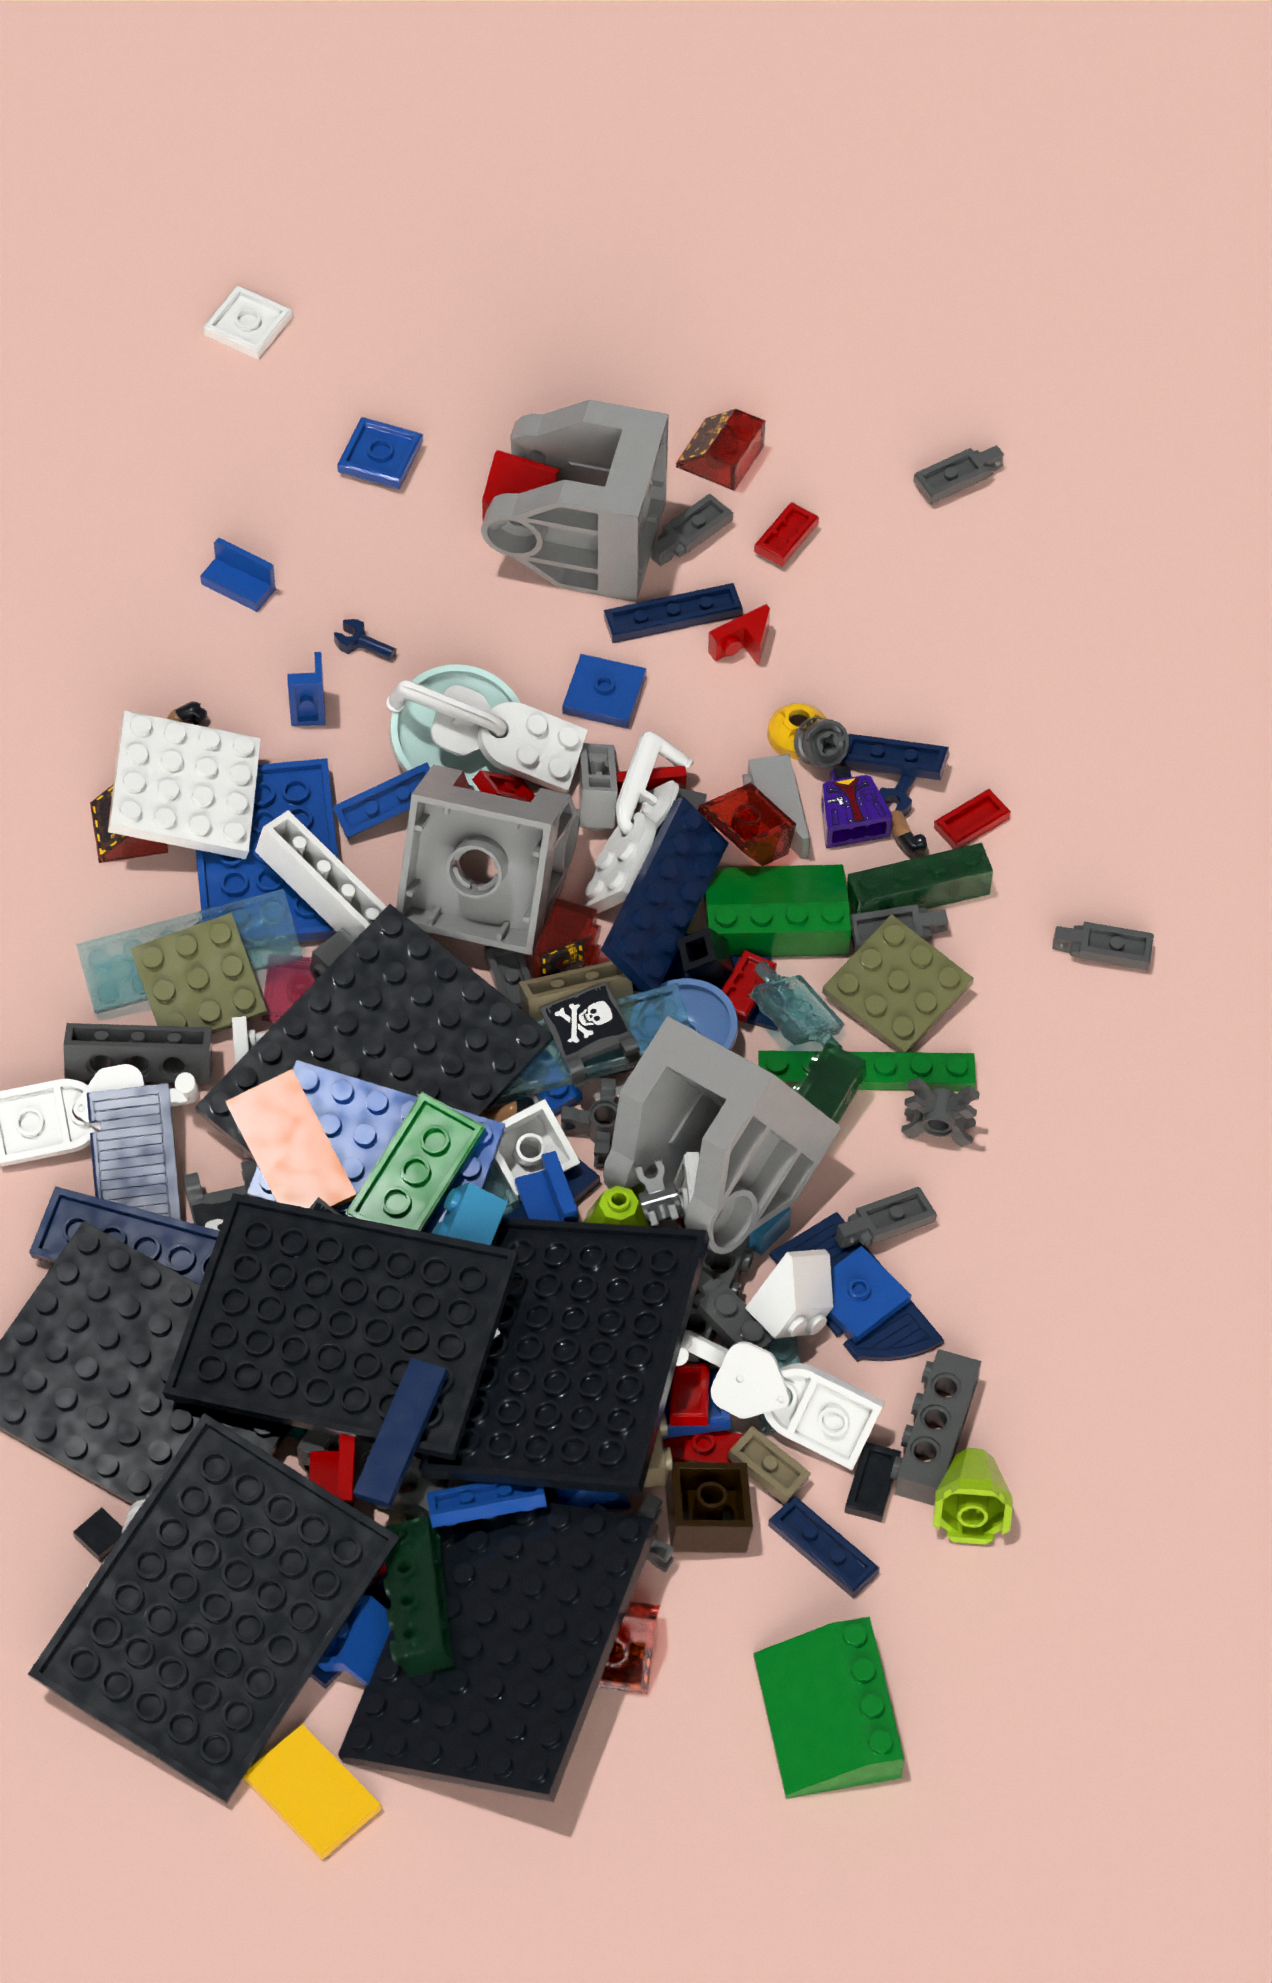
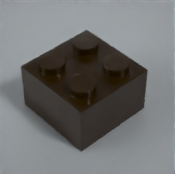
[665,1462,753,1553]

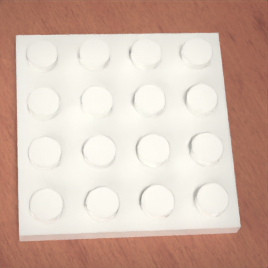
[108,710,261,859]

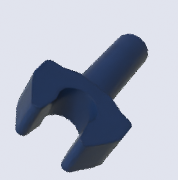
[334,619,397,661]
[879,775,917,816]

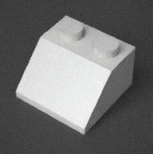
[492,1099,580,1198]
[745,1249,833,1339]

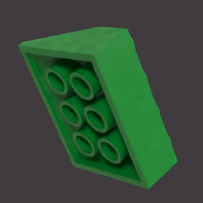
[704,864,851,957]
[753,1616,904,1799]

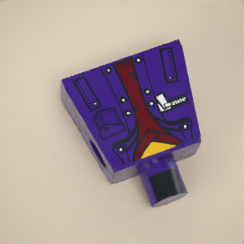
[821,766,892,849]

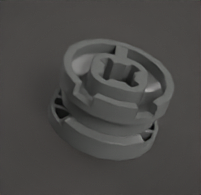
[794,717,849,768]

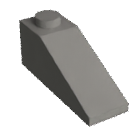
[579,743,618,831]
[742,754,810,859]

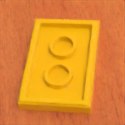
[243,1724,381,1861]

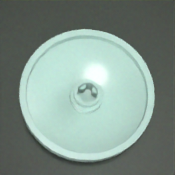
[389,664,520,791]

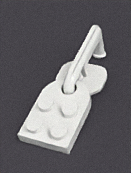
[386,680,588,793]
[582,732,694,916]
[0,1064,200,1167]
[676,1330,885,1470]

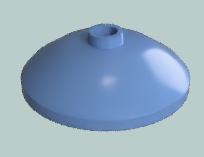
[630,978,738,1057]

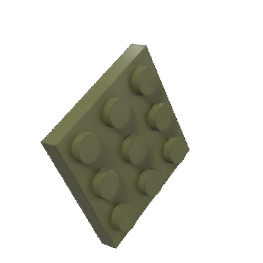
[130,912,268,1034]
[822,914,974,1052]

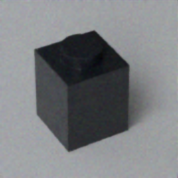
[677,927,734,982]

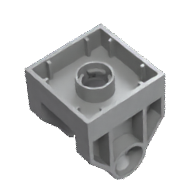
[481,400,669,602]
[396,764,580,955]
[603,1016,841,1254]

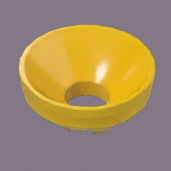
[767,703,827,760]

